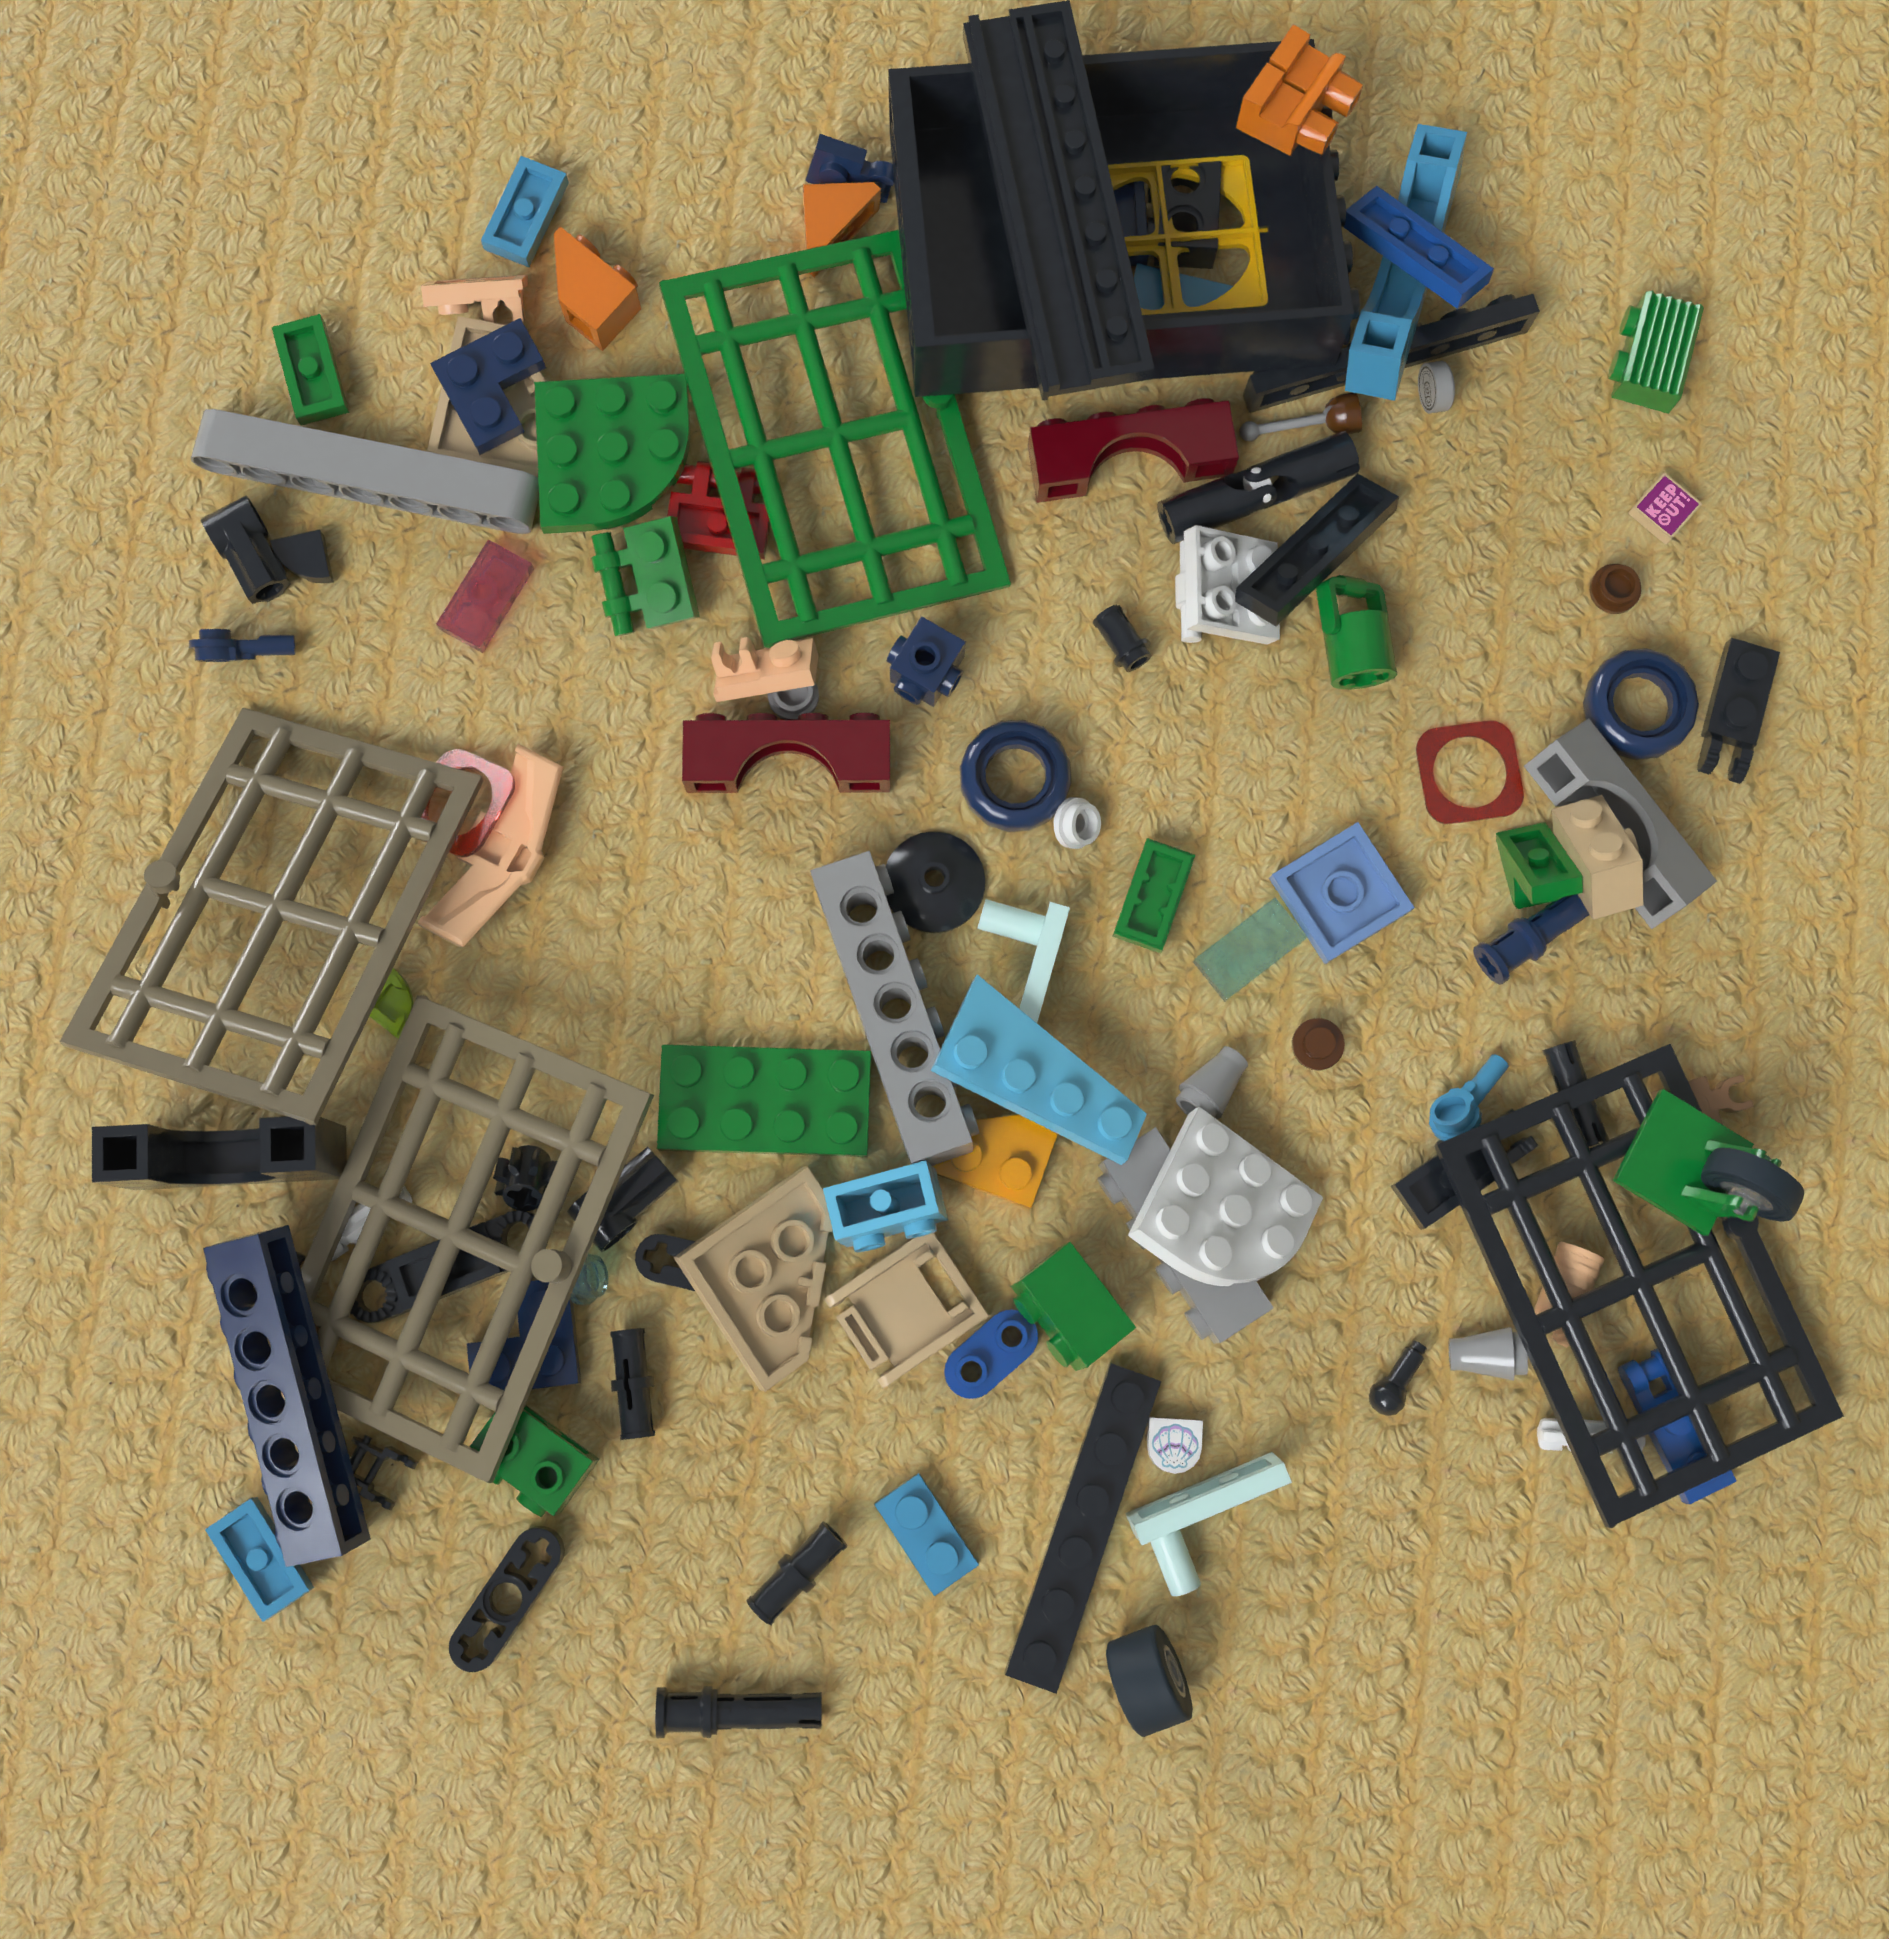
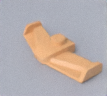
[417,744,563,947]

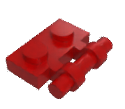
[667,461,770,560]

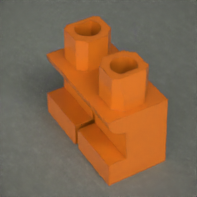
[1236,24,1364,156]

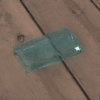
[1193,898,1307,1002]

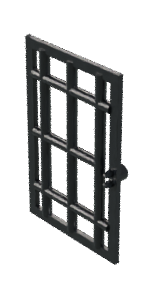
[1434,1044,1844,1528]

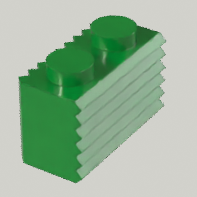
[1608,291,1704,414]

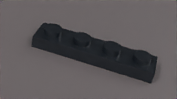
[1235,473,1399,626]

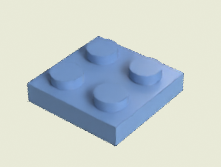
[1269,822,1415,964]

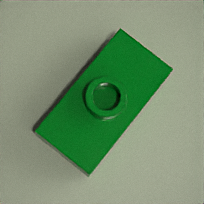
[1112,838,1195,954]

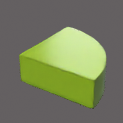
[370,968,414,1039]

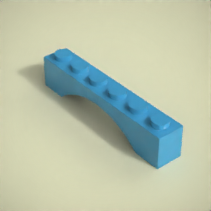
[1345,124,1467,401]

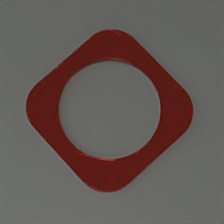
[1416,721,1524,824]
[421,749,515,857]

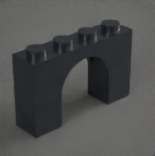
[92,1116,347,1190]

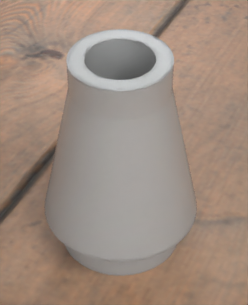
[1176,1046,1248,1119]
[1448,1327,1528,1381]

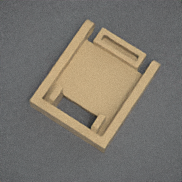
[824,1233,989,1388]

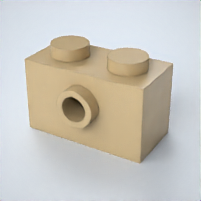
[1552,795,1643,920]

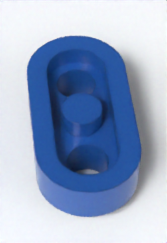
[944,1310,1038,1399]

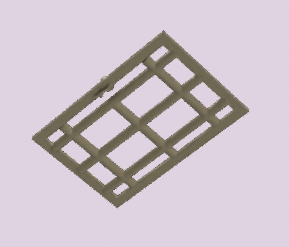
[59,708,483,1125]
[269,995,654,1483]

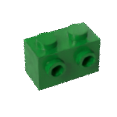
[1010,1242,1136,1371]
[470,1404,600,1517]

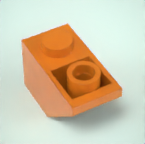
[554,226,641,351]

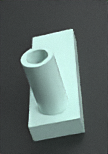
[977,899,1070,1023]
[1125,1452,1292,1596]

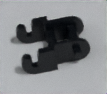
[350,1435,418,1510]

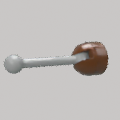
[1240,392,1362,441]

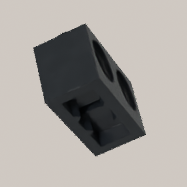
[1147,161,1221,269]

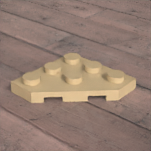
[427,316,546,478]
[673,1167,833,1392]

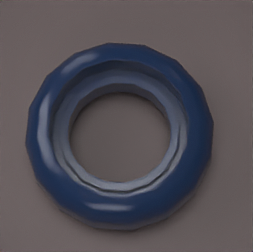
[1583,648,1699,760]
[960,720,1072,832]

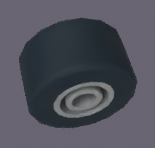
[1106,1625,1193,1737]

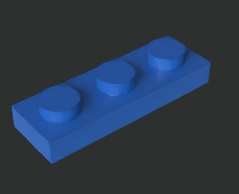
[1344,186,1494,309]

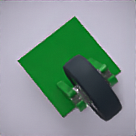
[1612,1089,1805,1236]

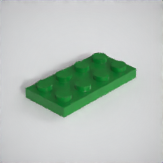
[657,1045,871,1157]

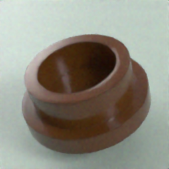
[1589,564,1641,614]
[1292,1018,1345,1071]

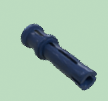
[1473,894,1590,985]

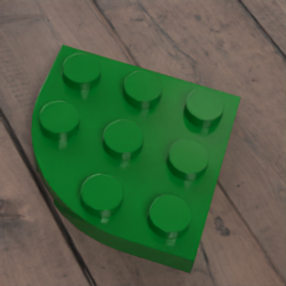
[534,374,690,534]

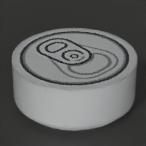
[1418,361,1455,414]

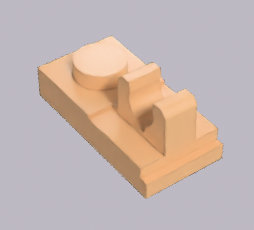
[421,275,528,323]
[711,637,819,702]

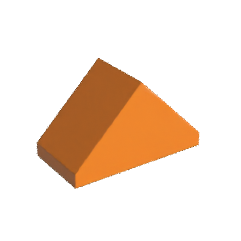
[803,182,881,278]

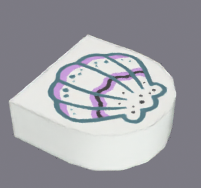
[1147,1417,1203,1474]

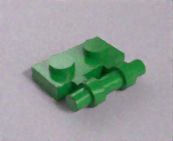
[591,516,700,637]

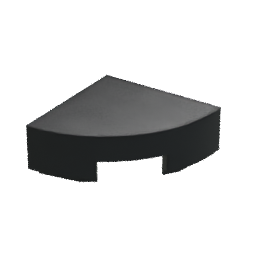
[270,529,334,584]

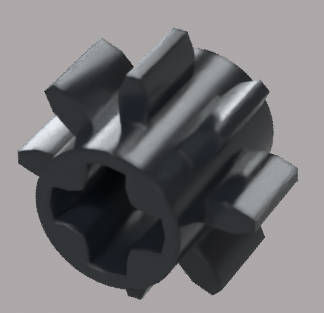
[493,1145,557,1211]

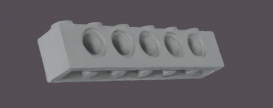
[810,851,980,1166]

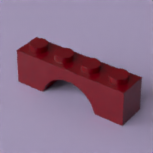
[1028,398,1239,503]
[682,713,890,793]

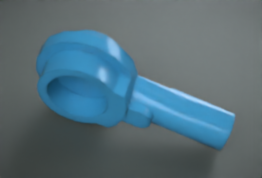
[1429,1054,1509,1141]

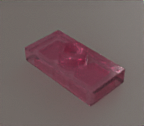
[436,540,534,653]

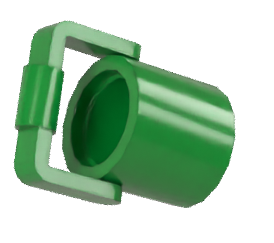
[1316,575,1397,690]

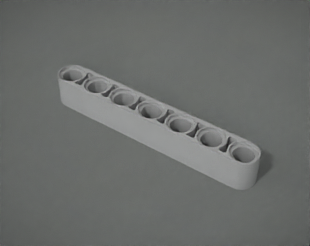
[191,409,539,534]

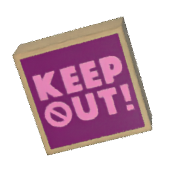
[1628,472,1702,545]

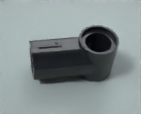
[201,495,291,604]
[567,1147,679,1252]

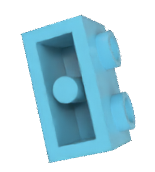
[823,1160,948,1252]

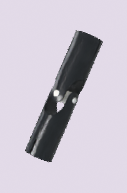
[1157,431,1360,544]

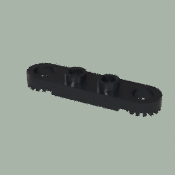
[350,1210,548,1323]

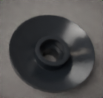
[886,832,985,933]

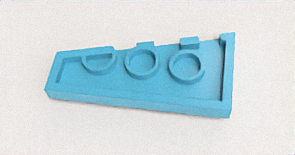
[930,975,1147,1165]

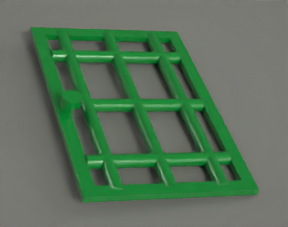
[659,230,1011,648]

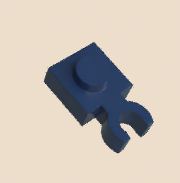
[805,134,894,203]

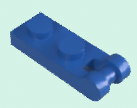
[1618,1348,1737,1504]

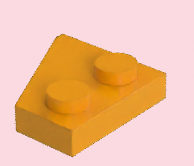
[934,1115,1058,1209]

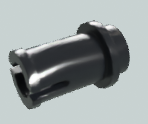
[1093,604,1152,672]

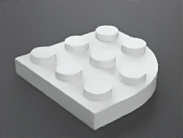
[1128,1107,1323,1286]

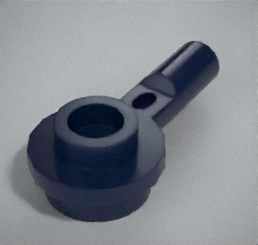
[189,629,296,662]

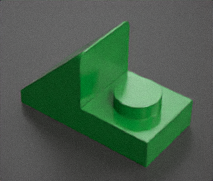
[1496,822,1583,909]

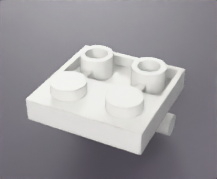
[1175,525,1280,645]

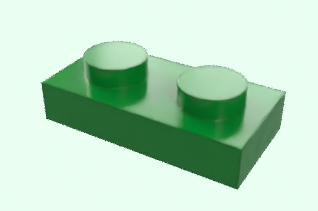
[271,314,349,426]

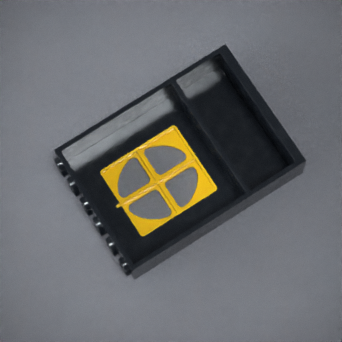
[888,39,1360,397]

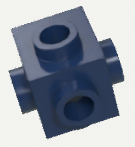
[886,616,966,707]

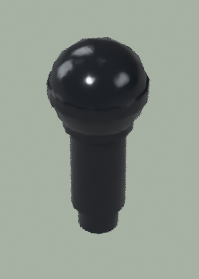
[1369,1340,1427,1416]

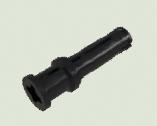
[655,1686,822,1738]

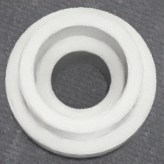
[1054,797,1101,849]

